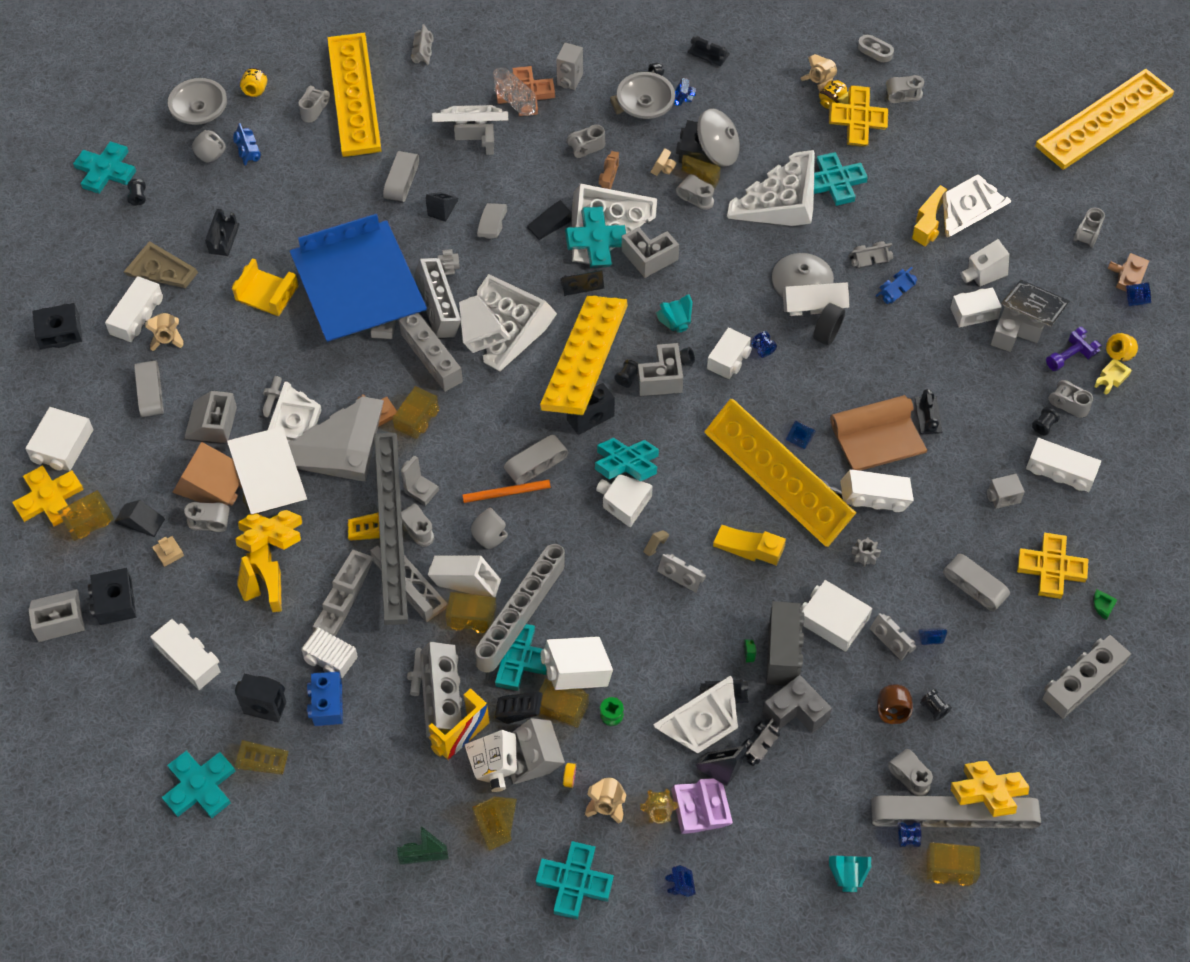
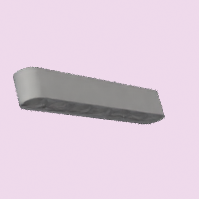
[476,544,565,672]
[871,796,1041,828]

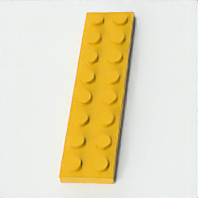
[327,33,382,157]
[1035,69,1174,170]
[540,296,628,415]
[704,399,856,547]

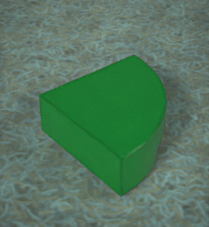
[1093,589,1117,620]
[744,639,756,662]

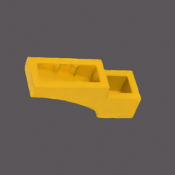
[912,185,947,246]
[713,525,786,566]
[246,543,282,612]

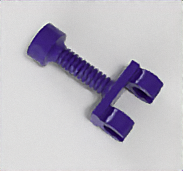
[1046,326,1102,371]

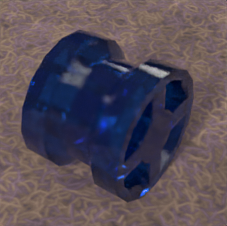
[751,331,777,358]
[898,822,922,847]

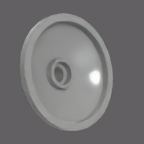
[617,72,675,119]
[168,78,227,125]
[697,109,740,167]
[772,253,834,297]

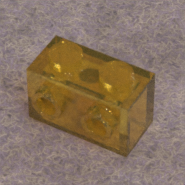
[57,490,114,541]

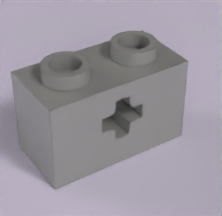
[556,43,583,90]

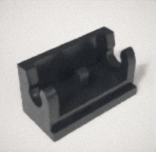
[205,209,240,256]

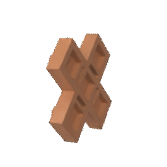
[495,66,555,116]

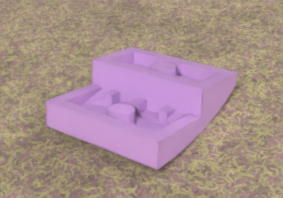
[671,779,733,834]

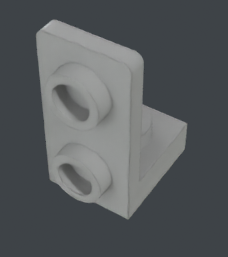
[454,124,494,155]
[401,456,439,506]

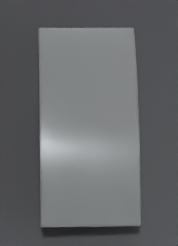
[477,203,507,239]

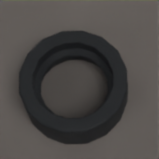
[813,303,845,346]

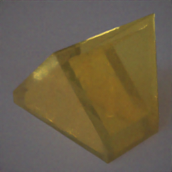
[472,797,517,850]

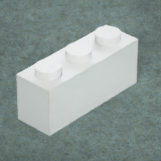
[105,276,163,342]
[783,282,849,316]
[1026,438,1101,492]
[840,470,914,512]
[150,619,220,690]

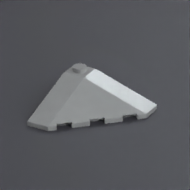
[288,396,384,482]

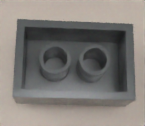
[766,601,804,686]

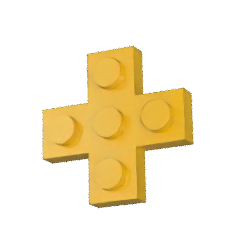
[829,85,888,146]
[12,465,84,527]
[235,510,302,553]
[1017,533,1088,599]
[951,761,1029,817]

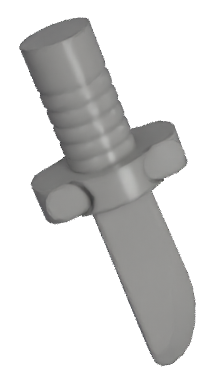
[263,376,282,418]
[407,648,422,696]

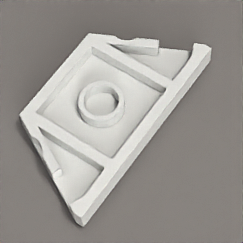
[432,105,508,124]
[943,175,1011,238]
[268,382,321,441]
[653,676,738,754]

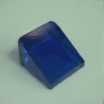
[786,421,816,449]
[919,628,947,645]

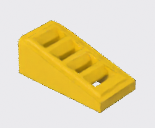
[348,513,380,541]
[237,556,261,601]

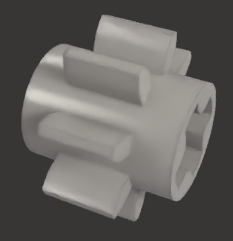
[438,249,460,275]
[852,537,881,567]

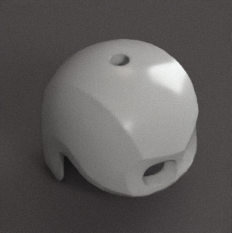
[192,130,226,163]
[471,508,508,549]

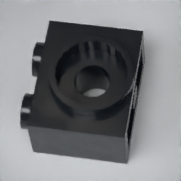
[676,120,711,168]
[32,303,82,350]
[567,383,615,435]
[88,568,137,625]
[235,673,287,723]

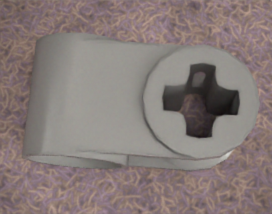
[886,75,924,103]
[299,86,330,123]
[566,125,606,158]
[676,174,714,210]
[1073,208,1105,248]
[1048,380,1093,418]
[184,502,230,532]
[401,503,434,547]
[888,749,933,796]

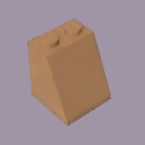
[173,442,242,506]

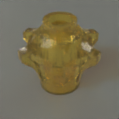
[640,789,679,824]

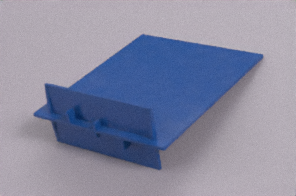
[290,214,427,342]

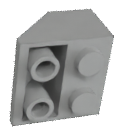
[185,391,237,443]
[29,589,85,642]
[511,718,565,784]

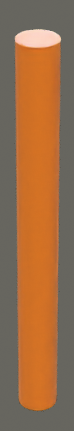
[462,479,551,503]

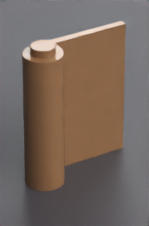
[830,395,927,471]

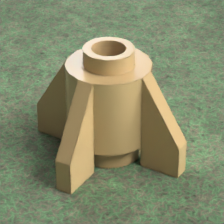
[801,54,837,91]
[145,313,183,351]
[585,778,626,823]

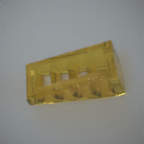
[682,155,721,190]
[235,740,289,775]

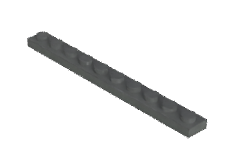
[375,433,408,625]

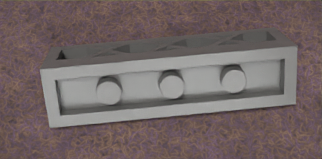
[370,545,448,622]

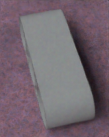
[383,151,419,202]
[135,360,164,417]
[504,435,568,485]
[943,554,1010,611]

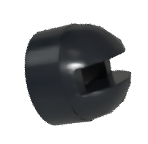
[648,63,665,76]
[679,347,695,365]

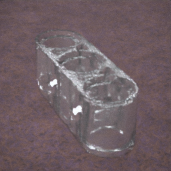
[493,68,536,116]

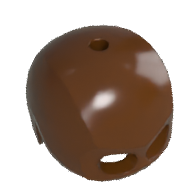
[877,684,913,724]

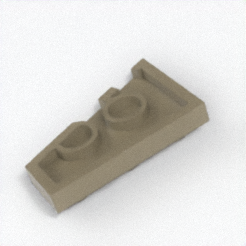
[124,241,198,288]

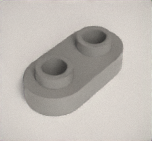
[858,35,894,62]

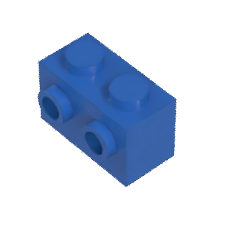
[307,672,343,726]

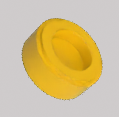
[563,763,576,788]

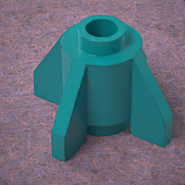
[656,294,693,333]
[829,855,871,892]

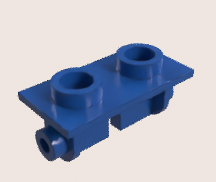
[233,123,261,165]
[875,267,917,304]

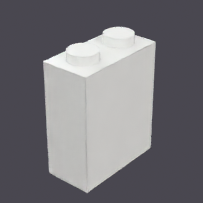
[25,407,93,471]
[800,580,872,652]
[541,637,613,690]

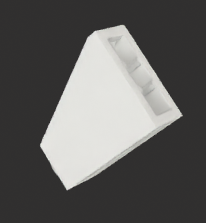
[459,295,510,353]
[428,556,501,599]

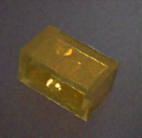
[393,386,440,439]
[446,592,497,633]
[539,678,589,728]
[927,843,980,886]

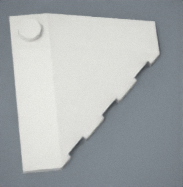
[727,150,815,226]
[572,184,657,264]
[477,274,557,371]

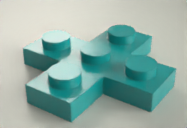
[73,141,136,194]
[814,152,868,206]
[565,207,626,268]
[595,438,659,482]
[495,624,547,691]
[162,750,236,818]
[536,841,614,920]

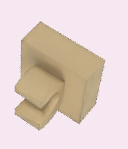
[651,148,676,176]
[152,536,184,567]

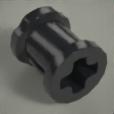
[127,179,146,206]
[614,360,638,388]
[1032,407,1060,436]
[920,689,952,721]

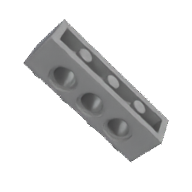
[414,258,461,338]
[399,313,463,392]
[1042,635,1131,719]
[420,642,463,738]

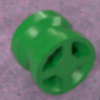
[600,697,624,726]

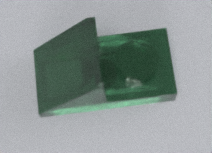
[397,827,449,865]

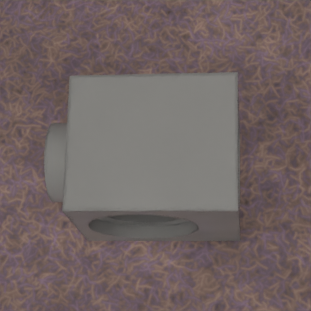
[987,474,1025,509]

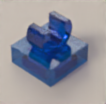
[674,78,697,106]
[1126,282,1151,306]
[665,865,696,897]

